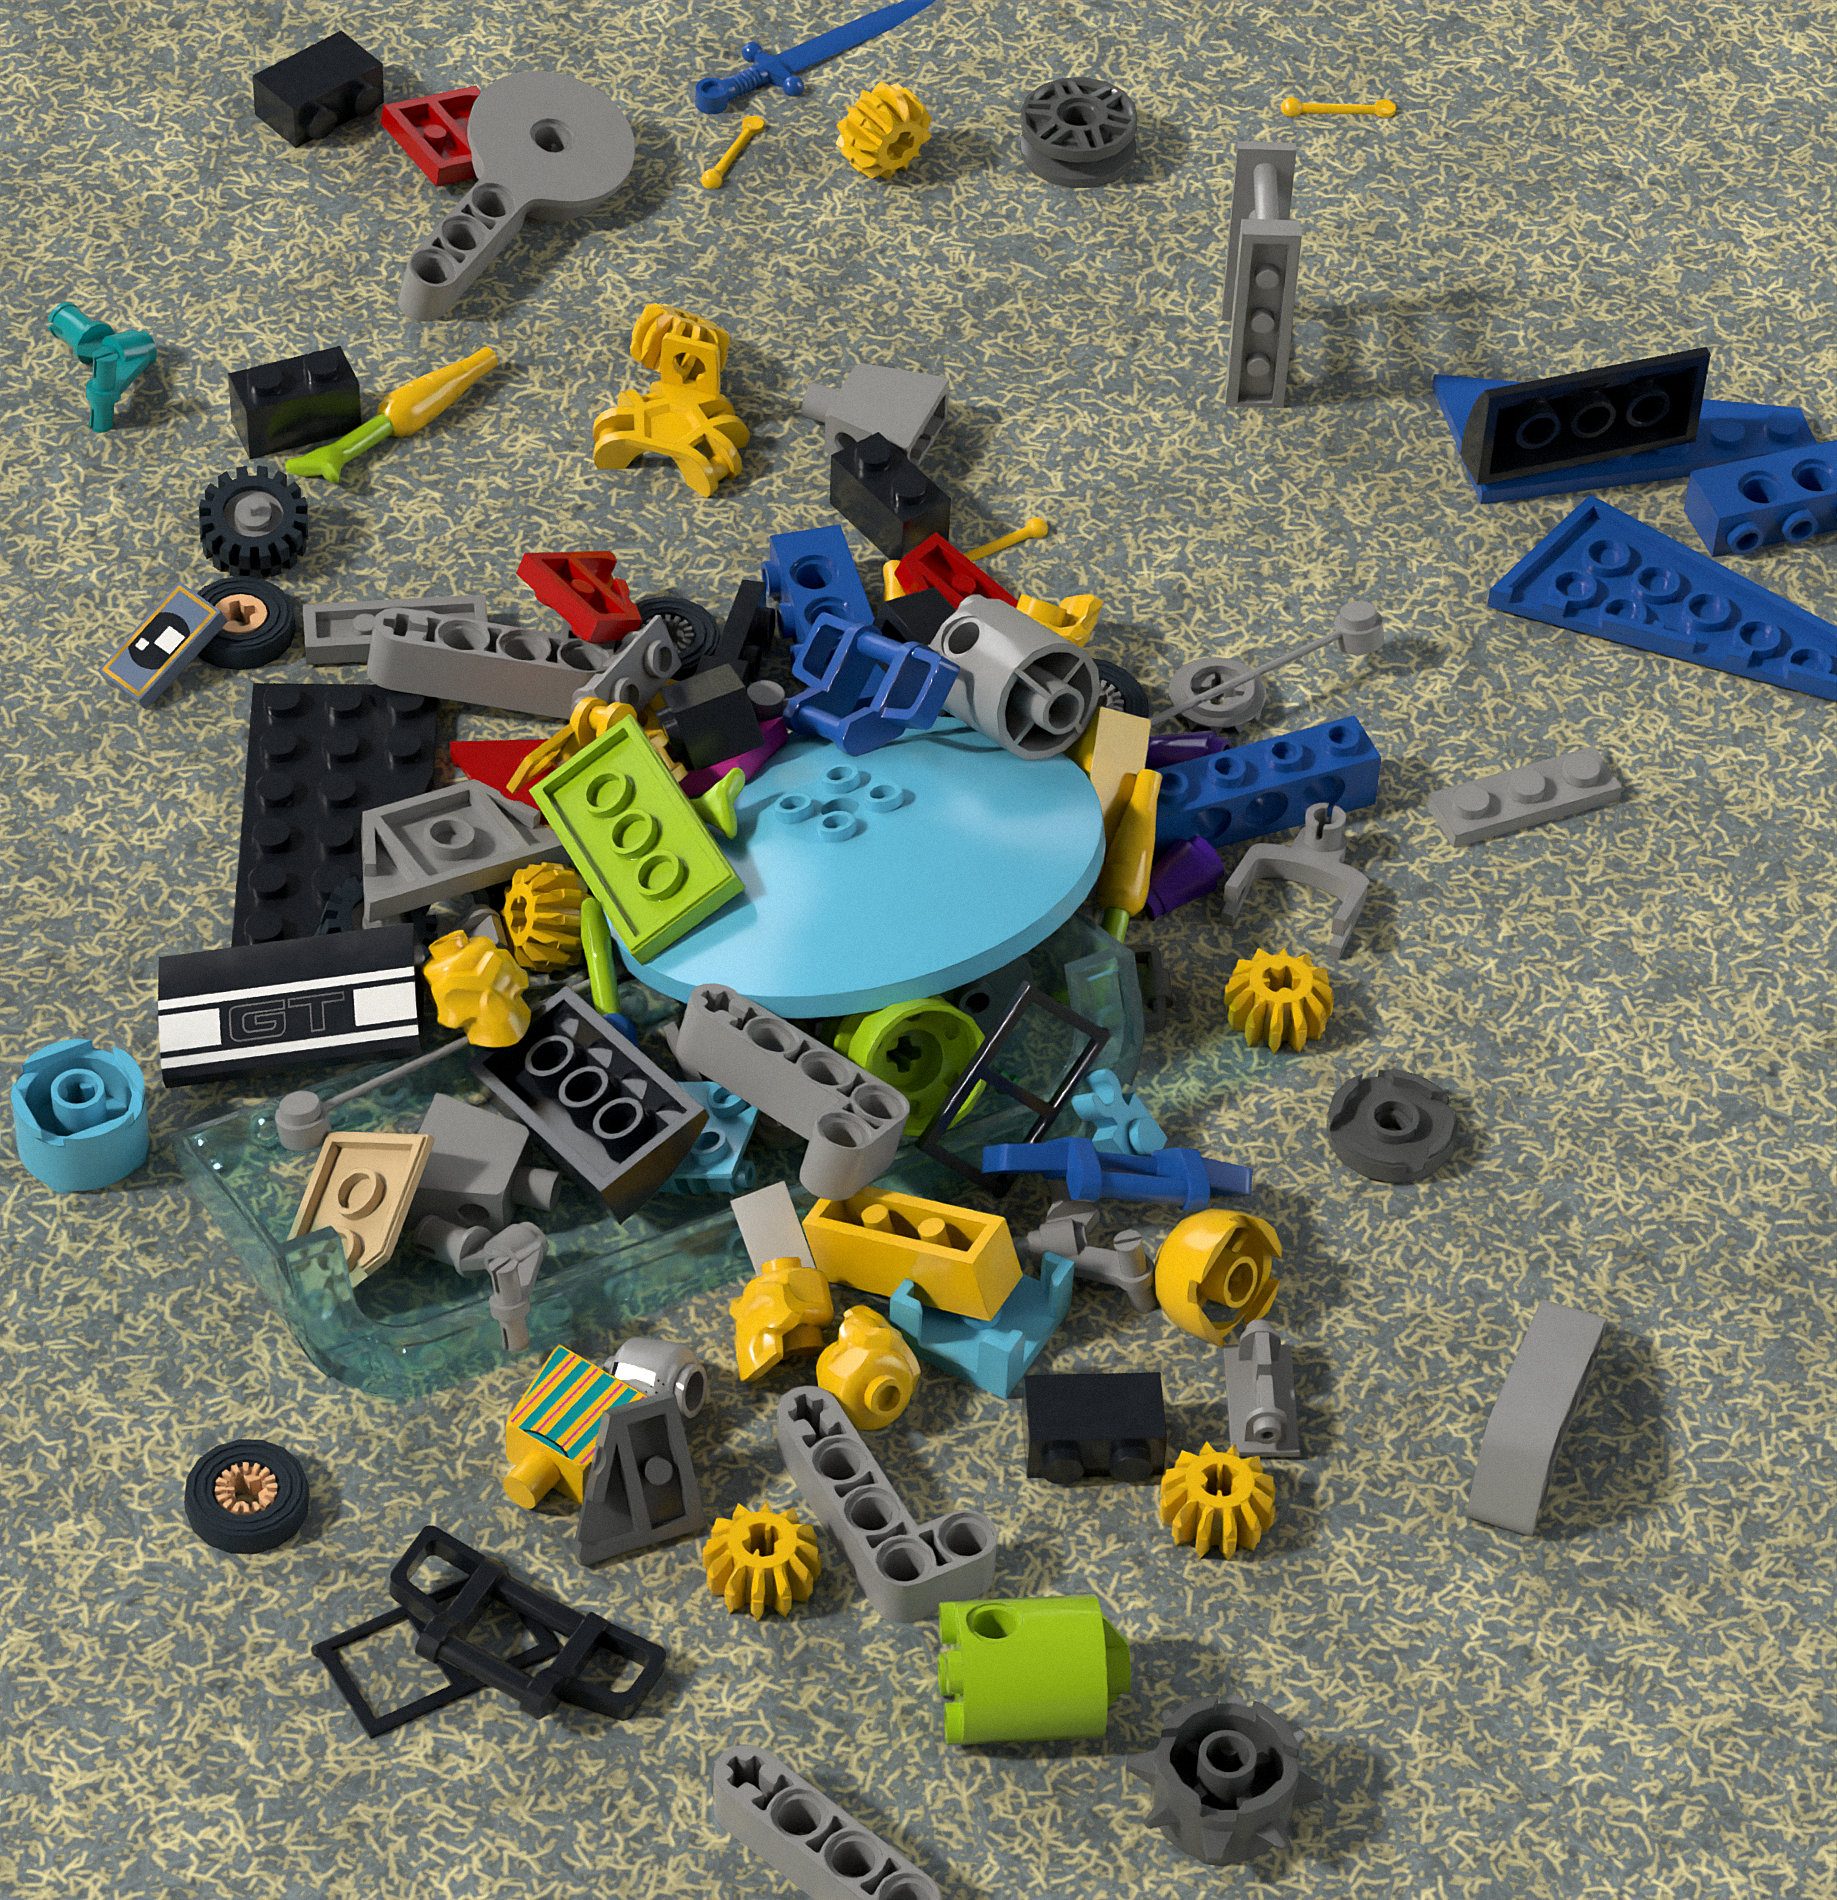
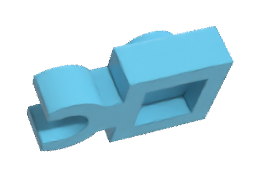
[1072,1068,1168,1157]

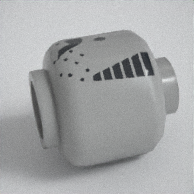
[602,1336,707,1424]

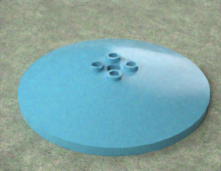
[602,716,1106,1018]

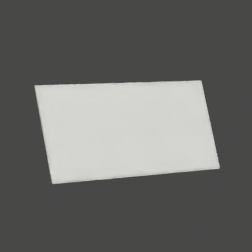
[730,1181,816,1277]

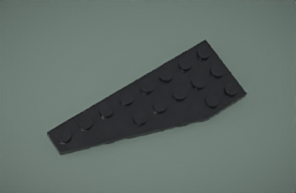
[231,683,439,947]

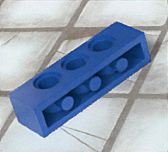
[1684,440,1837,557]
[761,525,886,714]
[1152,715,1381,866]

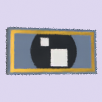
[97,581,228,709]

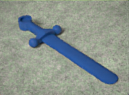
[695,0,935,114]

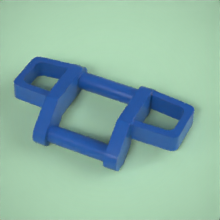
[782,612,960,756]
[981,1136,1253,1212]

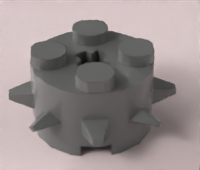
[1126,1694,1324,1867]

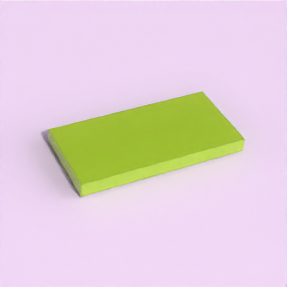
[529,714,746,966]

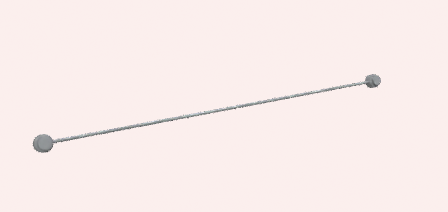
[275,601,1384,1151]

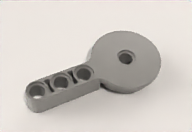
[398,71,636,321]

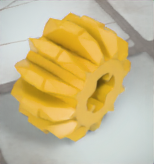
[836,81,932,179]
[630,303,730,380]
[499,862,594,972]
[1224,945,1334,1055]
[1159,1441,1276,1561]
[702,1499,822,1622]

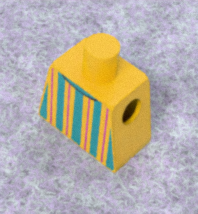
[502,1344,648,1509]

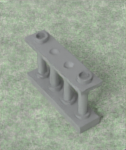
[1221,141,1302,408]

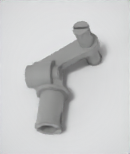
[1028,1180,1157,1314]
[413,1215,548,1352]

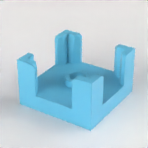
[889,1251,1075,1399]

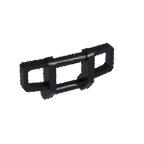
[389,1525,666,1721]

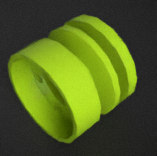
[819,995,989,1136]

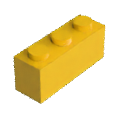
[802,1185,1023,1322]

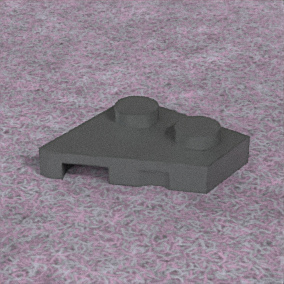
[572,1391,707,1566]

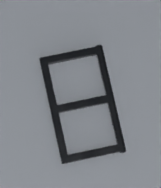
[914,980,1113,1199]
[311,1561,559,1739]

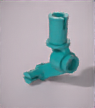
[47,302,157,433]

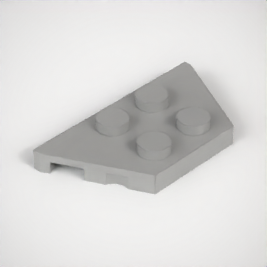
[361,779,573,923]

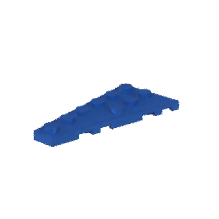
[1432,374,1817,504]
[1487,494,1837,701]

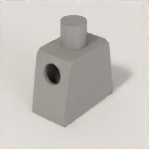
[801,363,949,468]
[402,1093,562,1235]

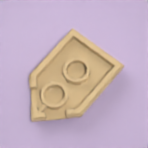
[283,1131,435,1317]

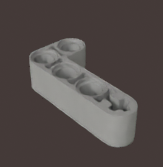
[367,608,615,720]
[676,983,910,1201]
[1466,1299,1608,1537]
[777,1385,998,1623]
[713,1744,941,1900]

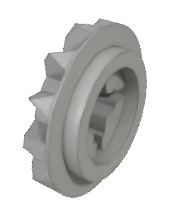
[1168,657,1266,734]

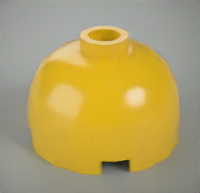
[1155,1209,1282,1346]

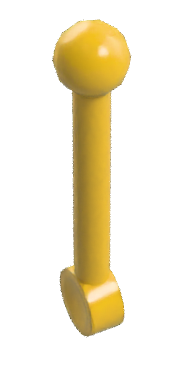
[1281,97,1396,118]
[701,116,764,189]
[963,517,1048,562]

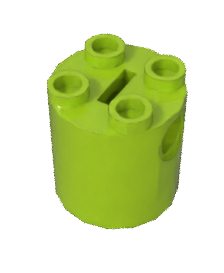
[937,1594,1131,1746]

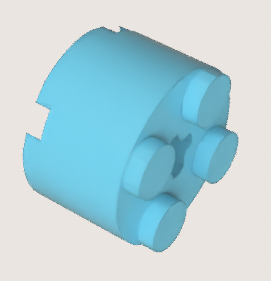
[11,1039,150,1193]

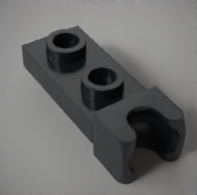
[694,579,776,690]

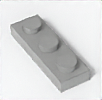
[303,594,488,665]
[1427,746,1622,848]

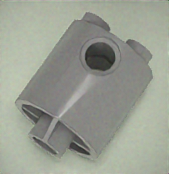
[928,595,1100,760]

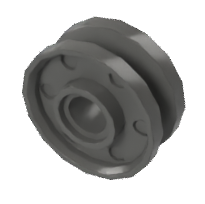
[1020,77,1137,188]

